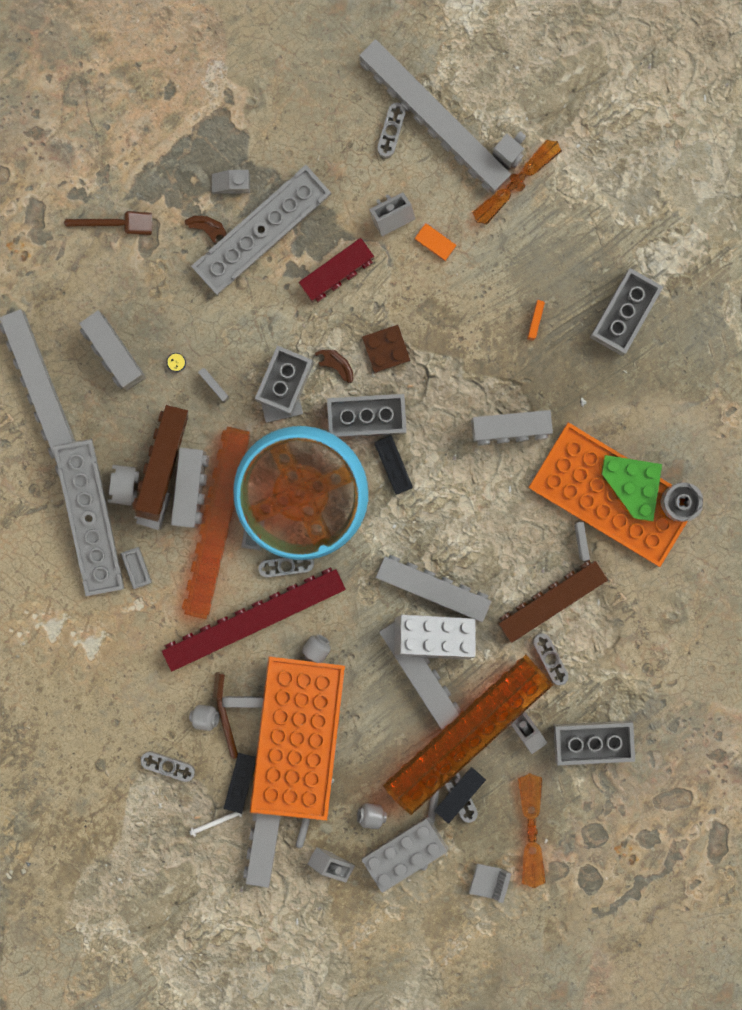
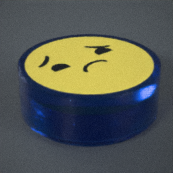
[167,353,186,372]

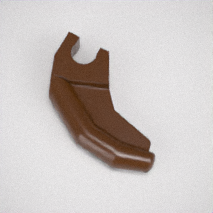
[185,216,227,244]
[315,349,353,383]

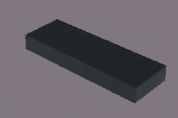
[374,435,413,495]
[223,753,256,814]
[434,767,486,824]

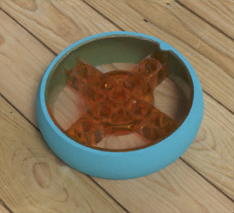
[233,426,369,560]

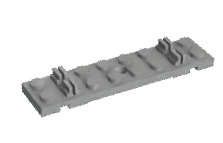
[191,165,331,295]
[53,439,124,596]

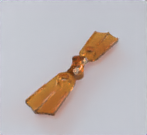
[472,139,562,225]
[518,773,546,888]

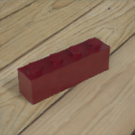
[299,238,374,303]

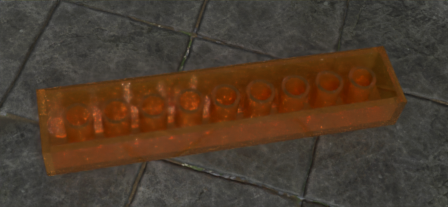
[383,655,553,815]

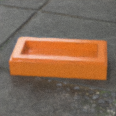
[414,223,457,261]
[527,300,545,340]

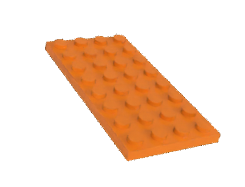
[528,422,688,567]
[250,657,345,820]

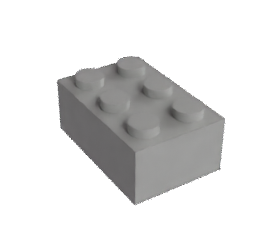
[255,346,314,416]

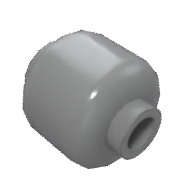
[302,635,331,663]
[189,705,219,731]
[357,803,387,829]

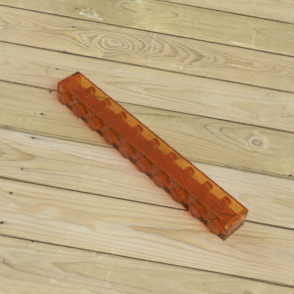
[182,426,251,619]

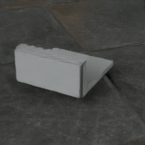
[469,863,511,903]

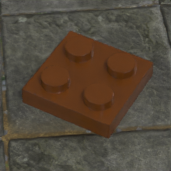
[362,325,410,373]

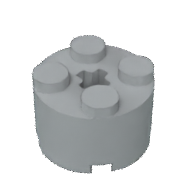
[108,465,139,506]
[660,483,703,522]

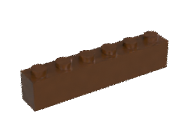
[132,405,188,522]
[498,560,608,643]

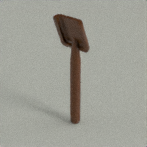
[64,211,152,235]
[213,672,238,759]

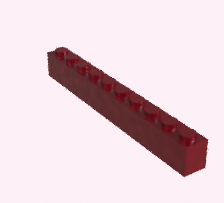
[162,567,346,672]

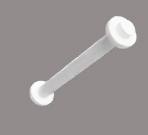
[189,812,243,837]

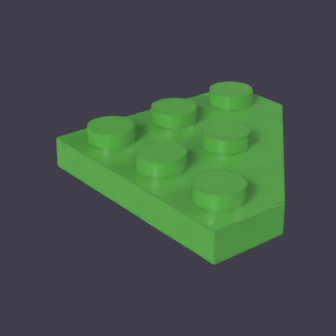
[601,455,662,521]

